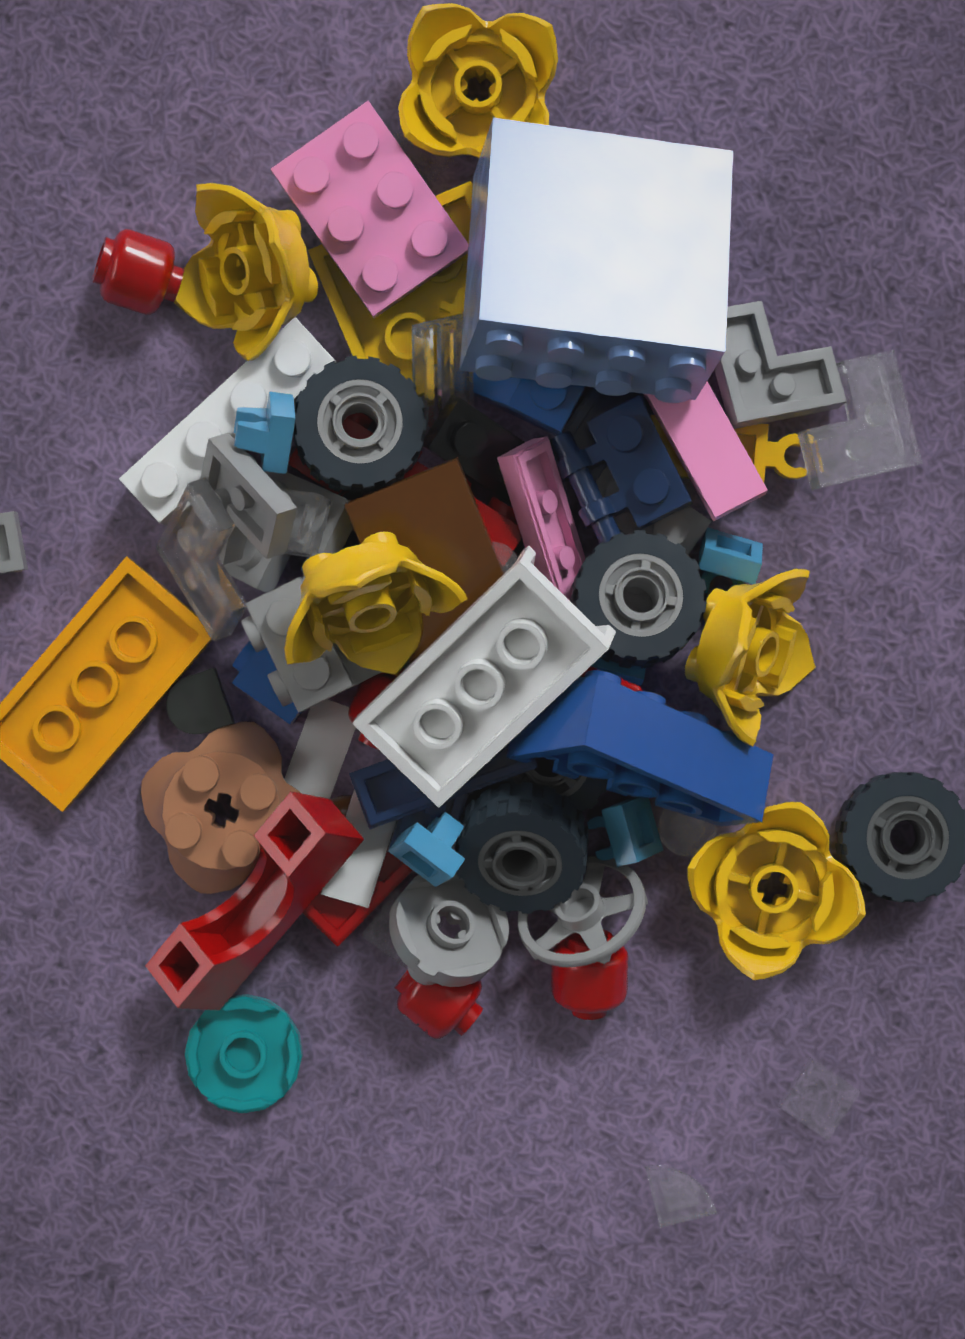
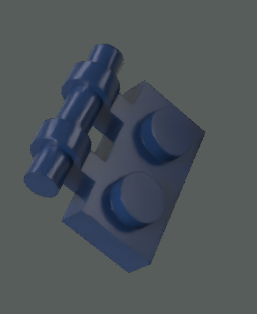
[550,395,693,543]

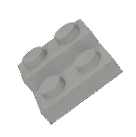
[241,576,382,713]

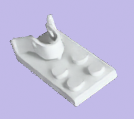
[352,545,616,807]

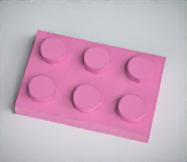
[271,101,469,319]

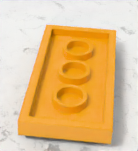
[0,556,218,812]

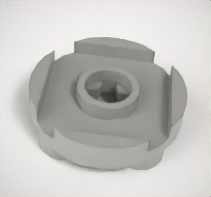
[389,872,509,987]

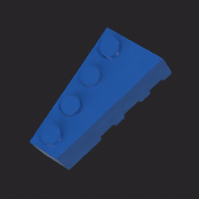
[506,670,774,827]

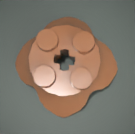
[141,722,301,894]

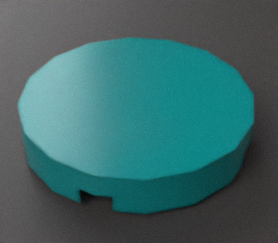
[185,994,303,1113]

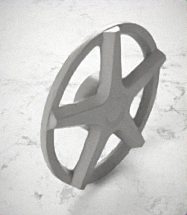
[518,856,648,967]

